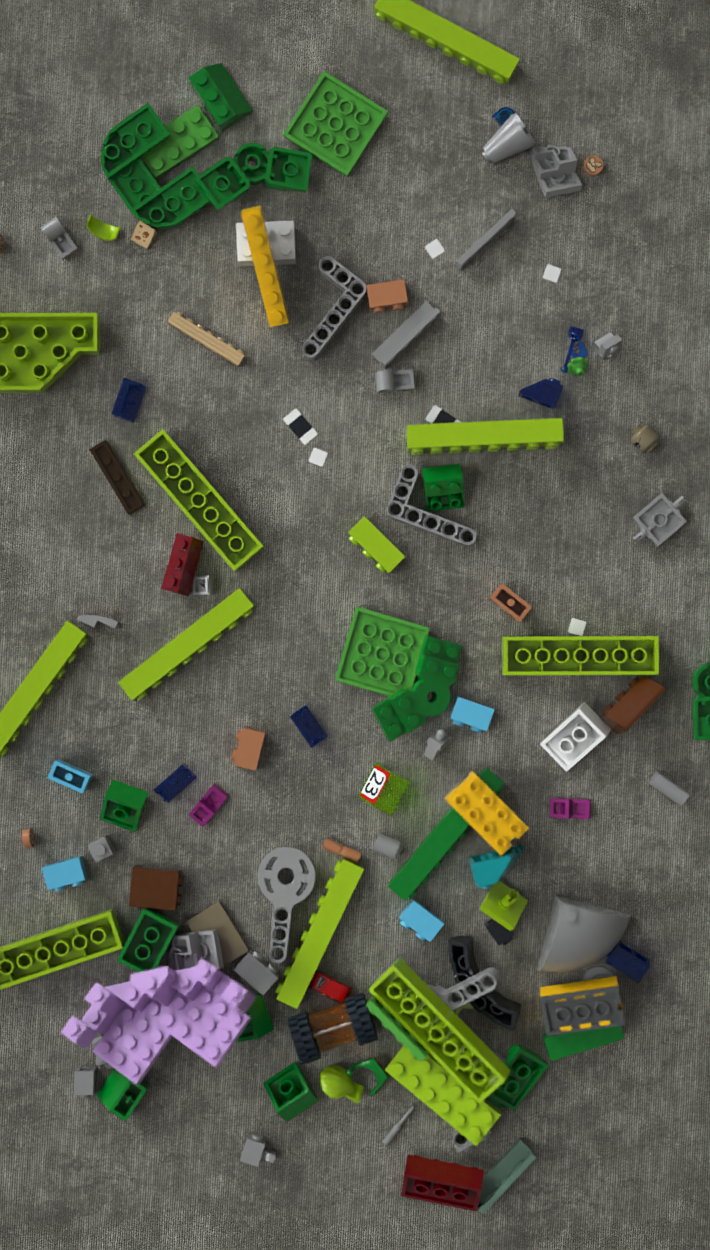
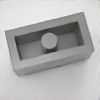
[234,950,279,995]

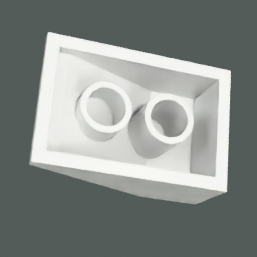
[540,702,611,772]

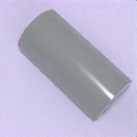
[648,771,690,806]

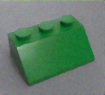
[188,63,253,132]

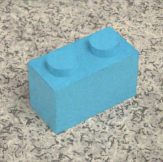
[450,696,494,733]
[47,759,94,794]
[42,856,88,892]
[399,898,444,942]

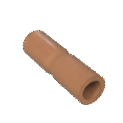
[322,838,361,863]

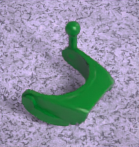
[346,1057,388,1096]

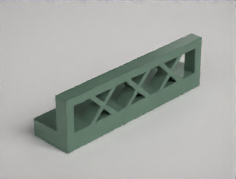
[478,1138,536,1214]

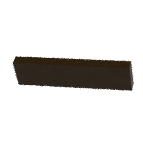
[89,440,145,515]

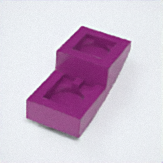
[188,783,229,827]
[550,798,591,819]

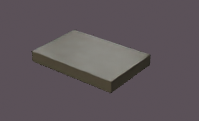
[186,900,249,966]

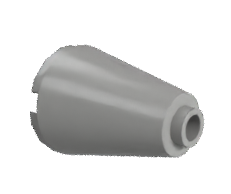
[482,113,537,164]

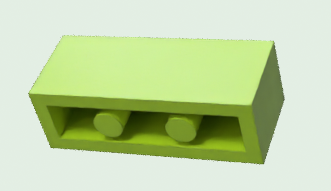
[348,516,405,574]

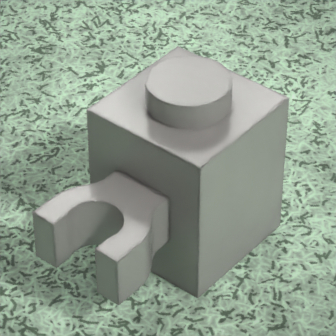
[240,1133,276,1167]

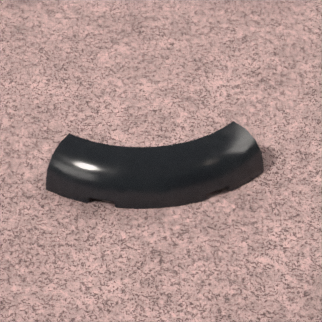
[449,936,521,1030]

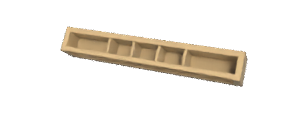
[167,312,245,367]

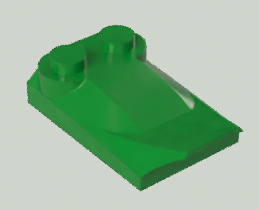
[486,1044,549,1111]

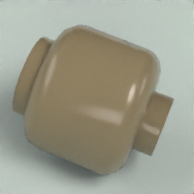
[630,425,659,453]

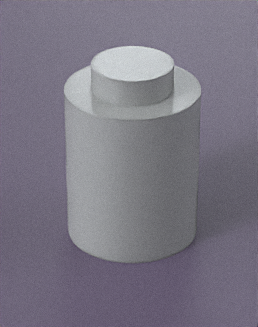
[372,833,402,859]

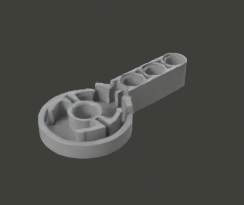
[257,847,315,963]
[427,967,501,1014]

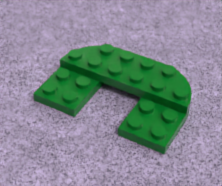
[101,103,211,230]

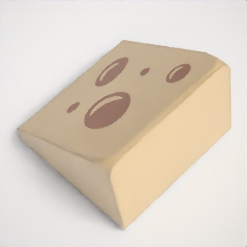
[131,221,157,249]

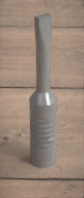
[382,1106,414,1146]

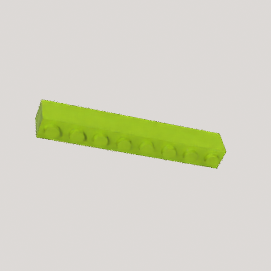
[374,0,520,85]
[118,588,255,701]
[0,620,89,758]
[275,858,364,1009]

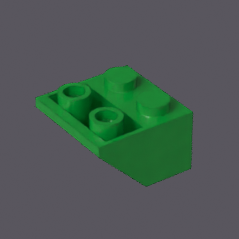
[422,464,465,512]
[96,1068,150,1122]

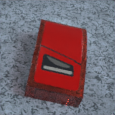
[308,969,353,1005]

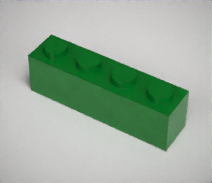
[542,1026,625,1061]

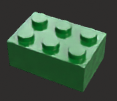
[117,908,180,972]

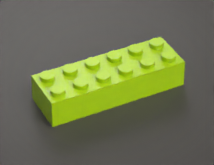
[385,1045,502,1147]

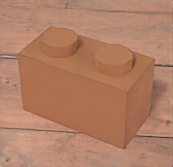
[366,279,408,313]
[488,583,532,623]
[231,727,266,771]

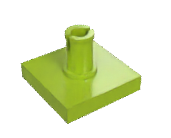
[479,881,528,931]

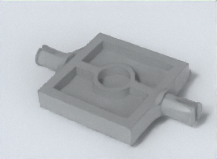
[632,493,687,547]

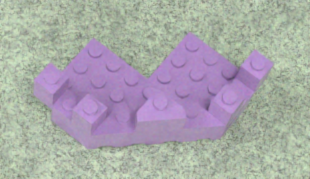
[61,959,256,1085]

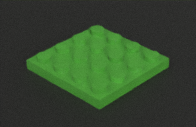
[283,71,388,177]
[335,606,430,696]

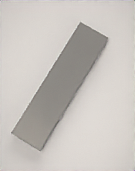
[455,209,516,270]

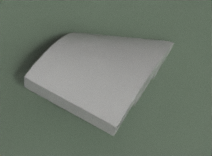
[529,144,582,198]
[168,929,224,971]

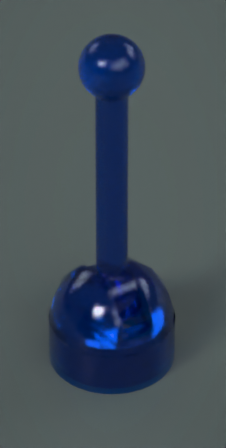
[561,326,584,373]

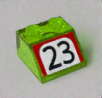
[358,762,410,816]

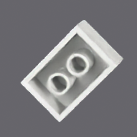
[236,221,296,267]

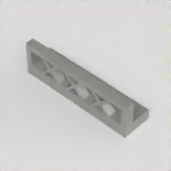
[372,301,440,368]

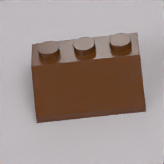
[601,676,666,734]

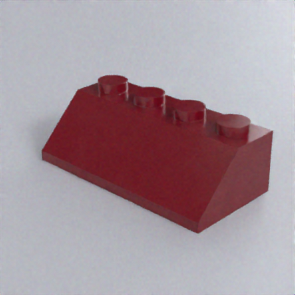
[401,1155,484,1212]

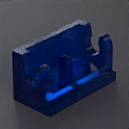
[112,378,146,423]
[290,705,327,748]
[154,763,197,803]
[606,941,650,983]

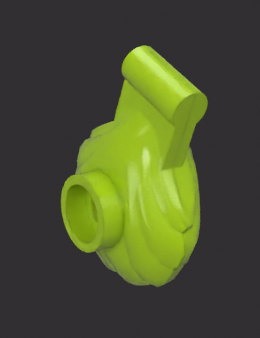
[320,1064,364,1104]

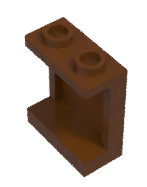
[129,865,184,911]

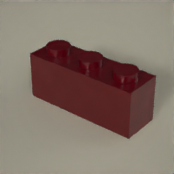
[161,533,204,597]

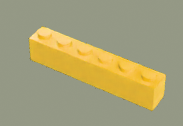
[241,205,289,327]

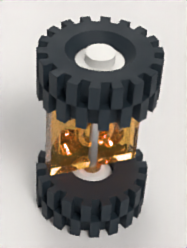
[287,993,378,1065]

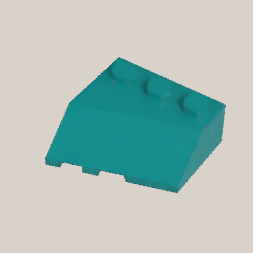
[468,845,525,889]

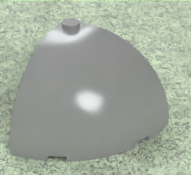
[537,895,631,973]

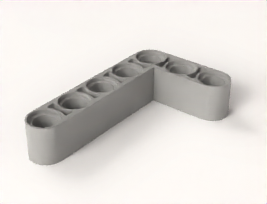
[302,256,366,361]
[387,465,476,546]

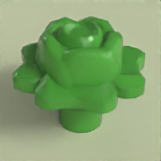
[567,357,589,377]

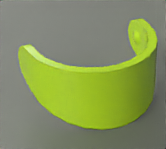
[87,214,121,241]

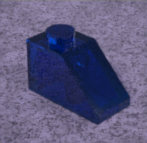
[518,378,563,410]

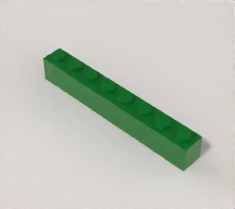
[387,767,504,901]

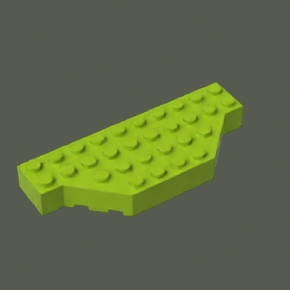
[0,313,101,394]

